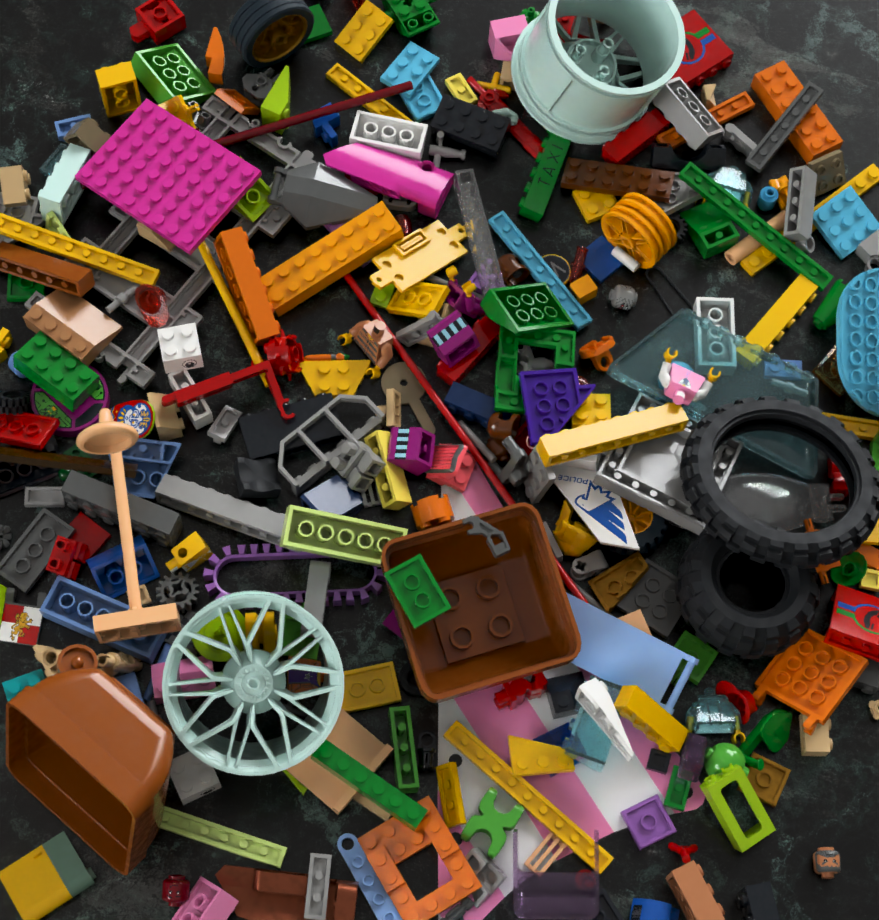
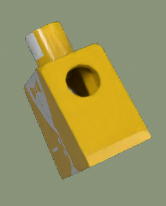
[165,531,213,573]

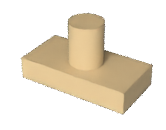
[375,388,401,429]

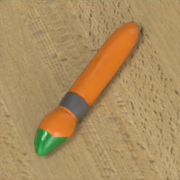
[304,353,350,361]

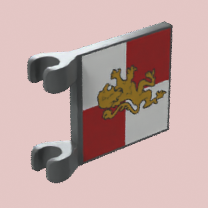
[0,587,47,647]

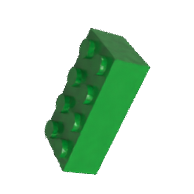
[13,331,99,412]

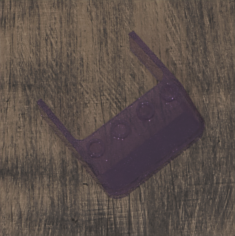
[513,829,599,920]

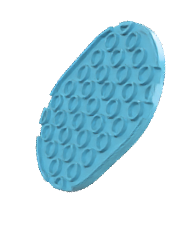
[836,268,879,417]

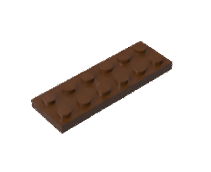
[561,157,675,203]

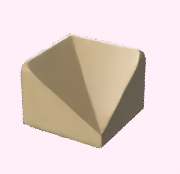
[700,84,716,109]

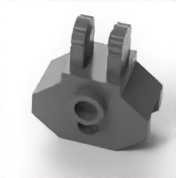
[242,67,280,108]

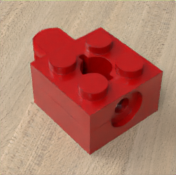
[129,0,187,45]

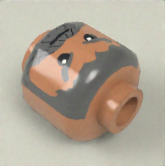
[813,847,841,879]

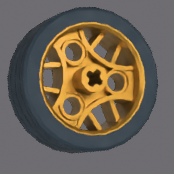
[228,0,314,68]

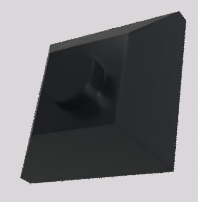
[546,671,586,719]

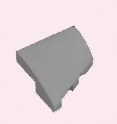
[465,847,507,908]

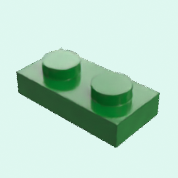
[663,765,694,812]

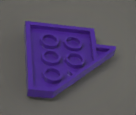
[518,368,596,446]

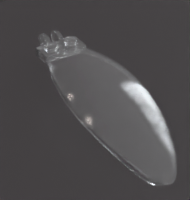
[669,473,846,532]

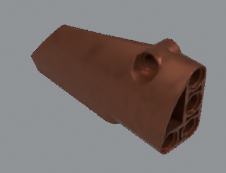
[215,865,359,920]

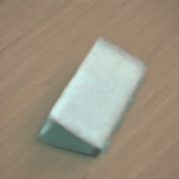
[562,675,622,772]

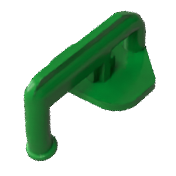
[739,709,792,771]

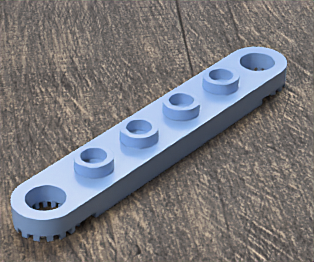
[337,833,402,920]

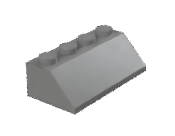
[653,77,725,151]

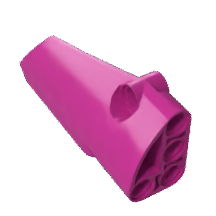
[323,143,455,219]

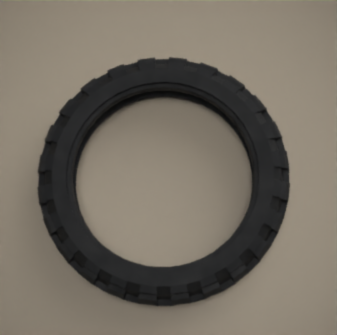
[680,396,879,569]

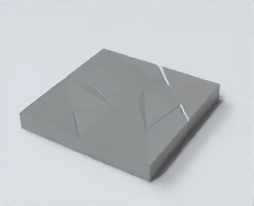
[592,392,744,535]

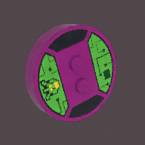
[30,365,110,437]

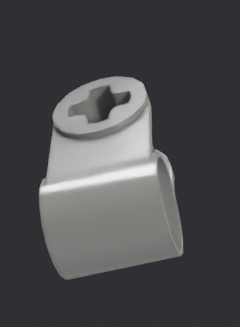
[570,550,609,581]

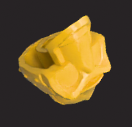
[553,499,597,558]

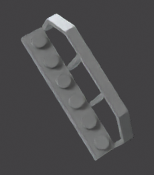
[278,394,385,496]

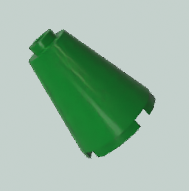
[813,279,848,330]

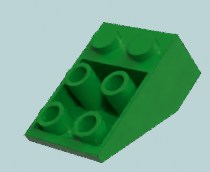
[679,202,740,259]

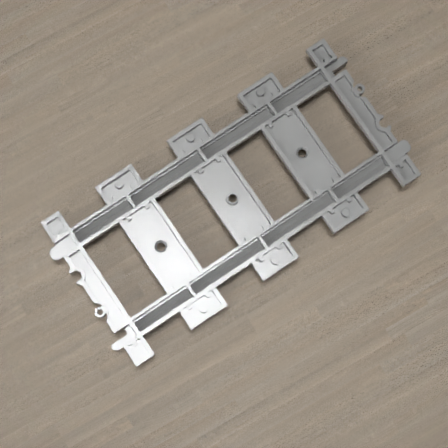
[24,95,316,390]

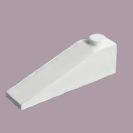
[575,677,634,762]

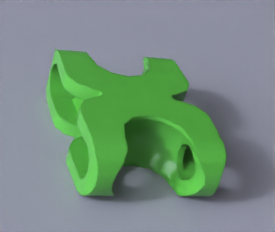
[460,787,524,859]

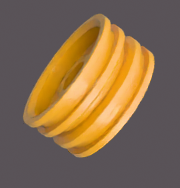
[601,192,677,269]

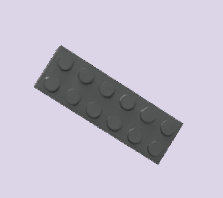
[61,470,183,548]

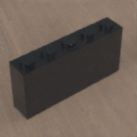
[238,393,344,460]

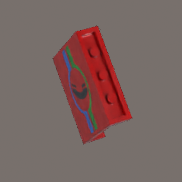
[671,9,734,89]
[823,584,879,662]

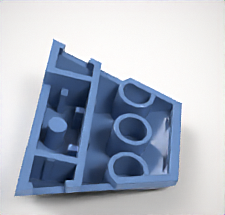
[108,438,182,499]

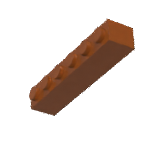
[0,241,95,297]

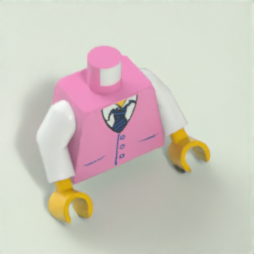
[658,347,721,406]

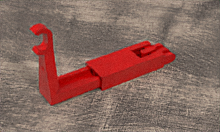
[161,360,296,420]

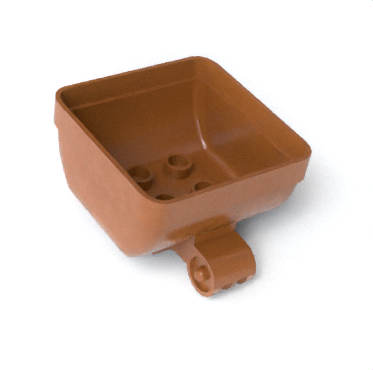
[380,502,582,703]
[6,644,176,875]

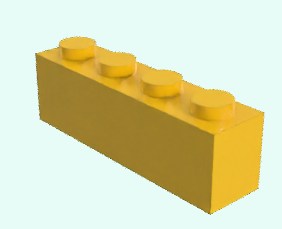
[614,685,689,753]

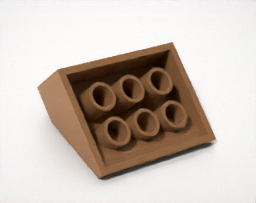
[23,290,123,366]

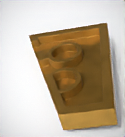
[588,551,650,614]

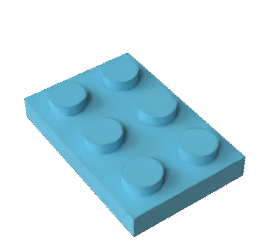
[380,41,440,99]

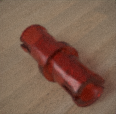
[568,246,589,283]

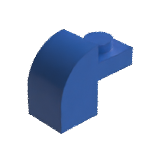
[313,102,340,148]

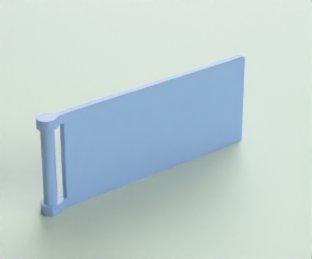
[566,592,700,715]

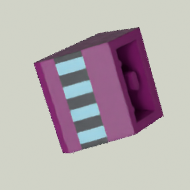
[426,310,480,368]
[387,427,436,476]

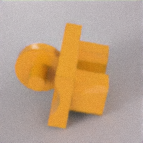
[768,175,789,211]

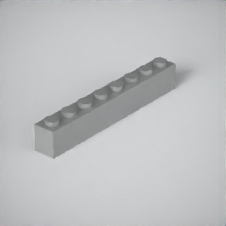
[155,474,301,553]

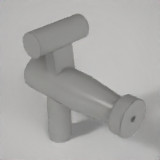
[428,131,466,168]

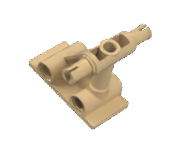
[33,644,143,678]

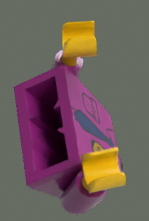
[445,265,485,319]

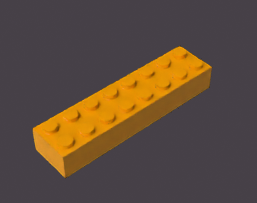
[260,201,404,317]

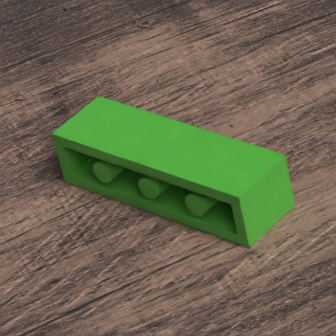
[388,706,420,794]

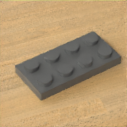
[0,508,76,594]

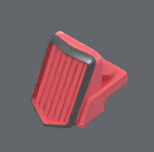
[425,444,476,493]

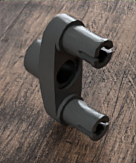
[488,436,528,487]

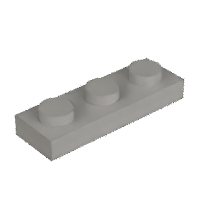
[304,853,332,920]

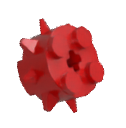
[264,329,304,381]

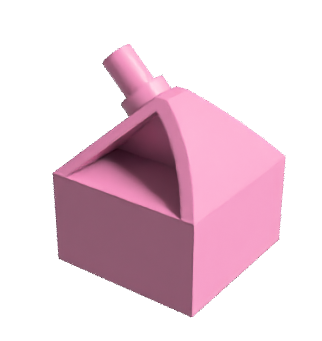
[488,14,528,61]

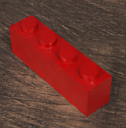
[601,108,670,165]
[436,316,500,386]

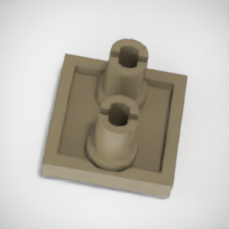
[806,149,846,197]

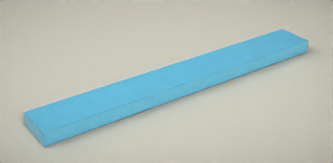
[488,210,593,332]

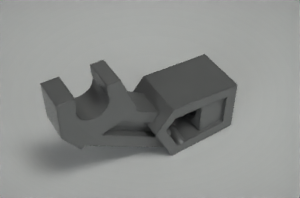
[462,516,511,559]

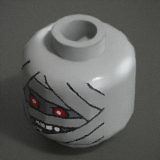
[609,284,638,310]

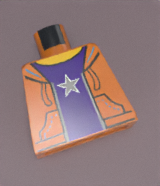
[287,655,324,693]

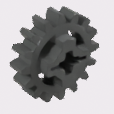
[156,572,200,613]

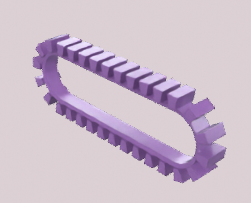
[203,543,385,610]

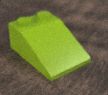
[260,65,291,135]
[233,156,272,223]

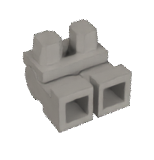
[330,438,386,493]

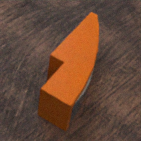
[205,27,226,85]

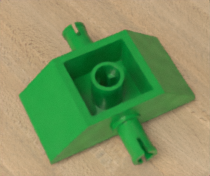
[381,0,440,37]

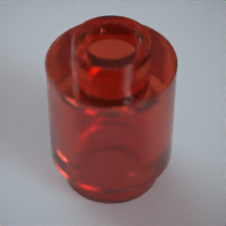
[394,214,413,237]

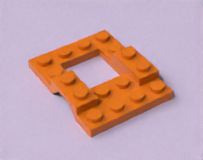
[357,795,482,920]

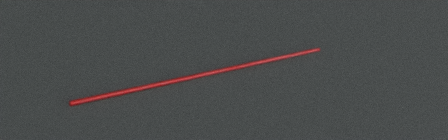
[343,273,589,604]

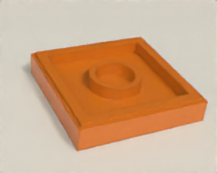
[214,88,261,115]

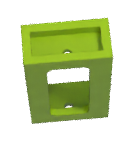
[699,763,776,853]

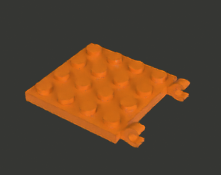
[752,629,869,736]

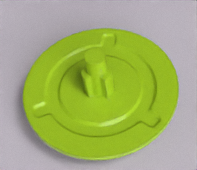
[192,609,246,662]

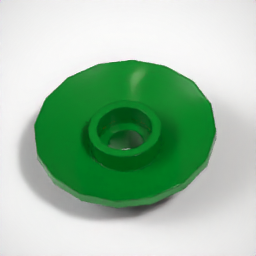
[831,551,867,587]

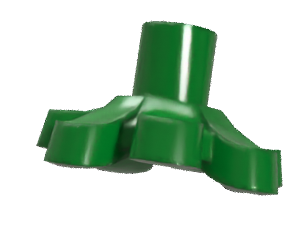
[519,7,540,24]

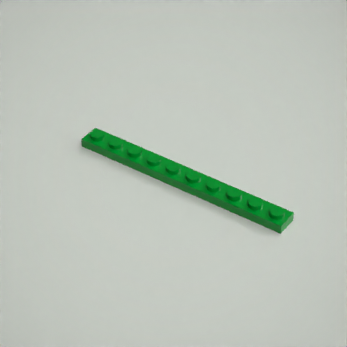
[678,161,834,292]

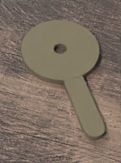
[381,362,436,434]

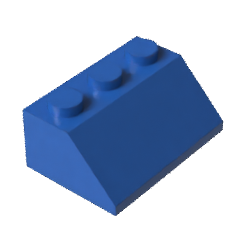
[86,535,160,598]

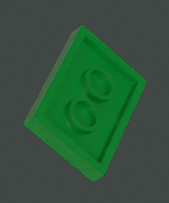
[383,554,452,630]

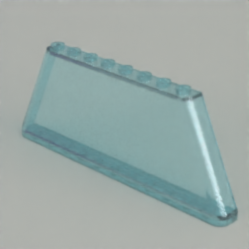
[606,308,819,479]

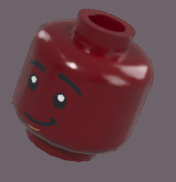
[162,874,190,907]

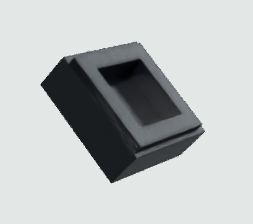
[646,748,671,775]

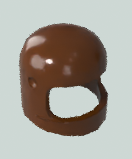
[494,253,530,286]
[487,411,521,440]

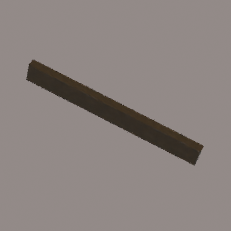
[0,447,138,478]

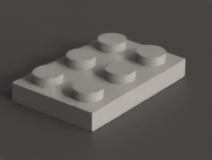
[523,445,556,504]

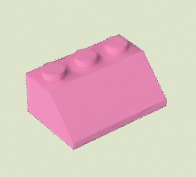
[151,656,216,705]
[171,876,239,920]

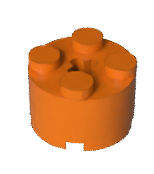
[410,494,455,531]

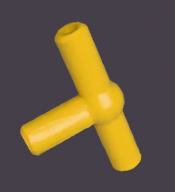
[477,72,511,94]

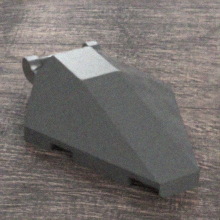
[267,162,378,231]

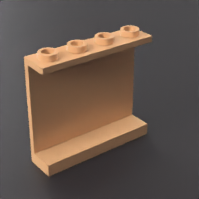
[286,708,393,815]

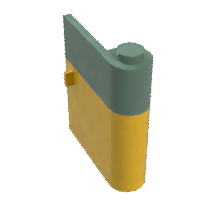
[0,831,97,920]

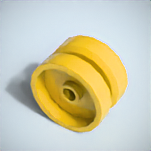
[245,611,278,653]

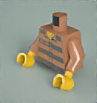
[337,319,393,379]

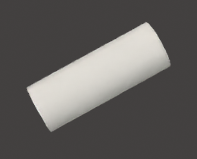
[611,246,641,273]

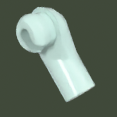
[492,108,519,126]

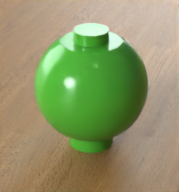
[703,742,750,784]

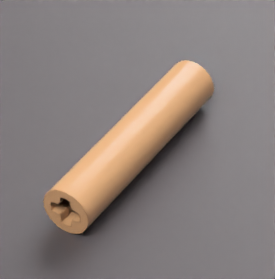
[724,210,786,265]

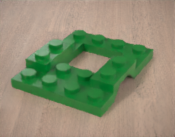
[494,325,576,420]

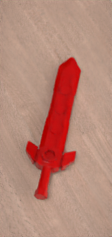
[466,76,543,159]

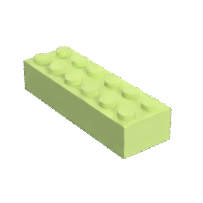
[279,505,408,567]

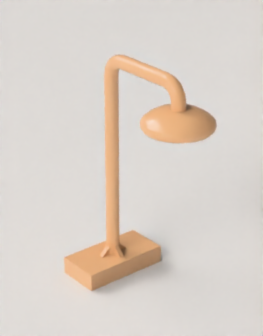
[76,408,181,644]

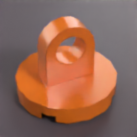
[579,335,615,372]

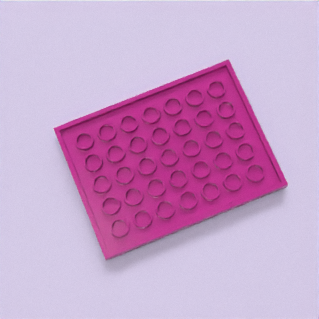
[75,99,262,255]

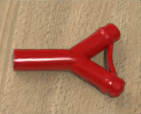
[668,842,698,864]

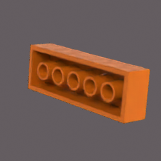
[751,60,843,165]
[213,226,281,347]

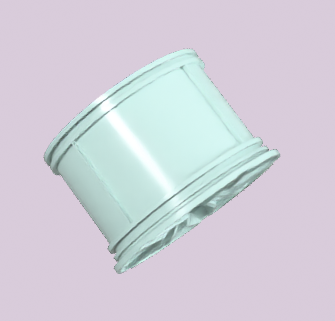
[511,0,685,145]
[162,590,345,776]

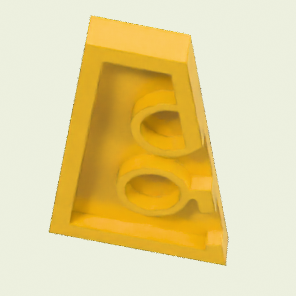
[507,735,575,777]

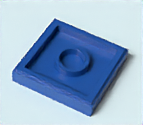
[575,235,624,284]

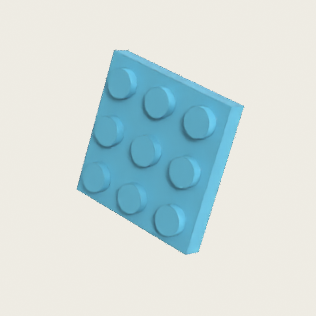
[813,185,879,260]

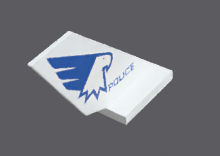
[552,455,640,551]

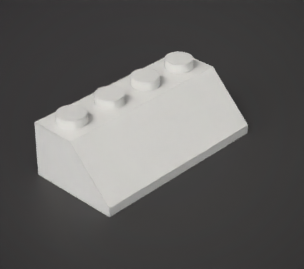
[349,110,428,161]

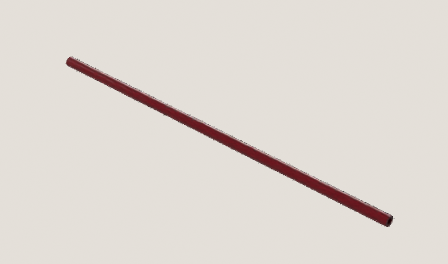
[80,81,413,190]

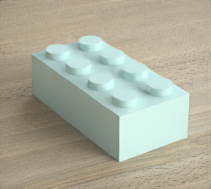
[38,143,92,225]

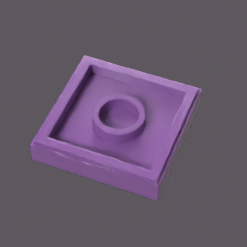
[620,794,677,850]

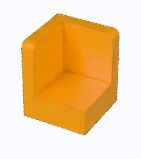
[570,274,598,305]

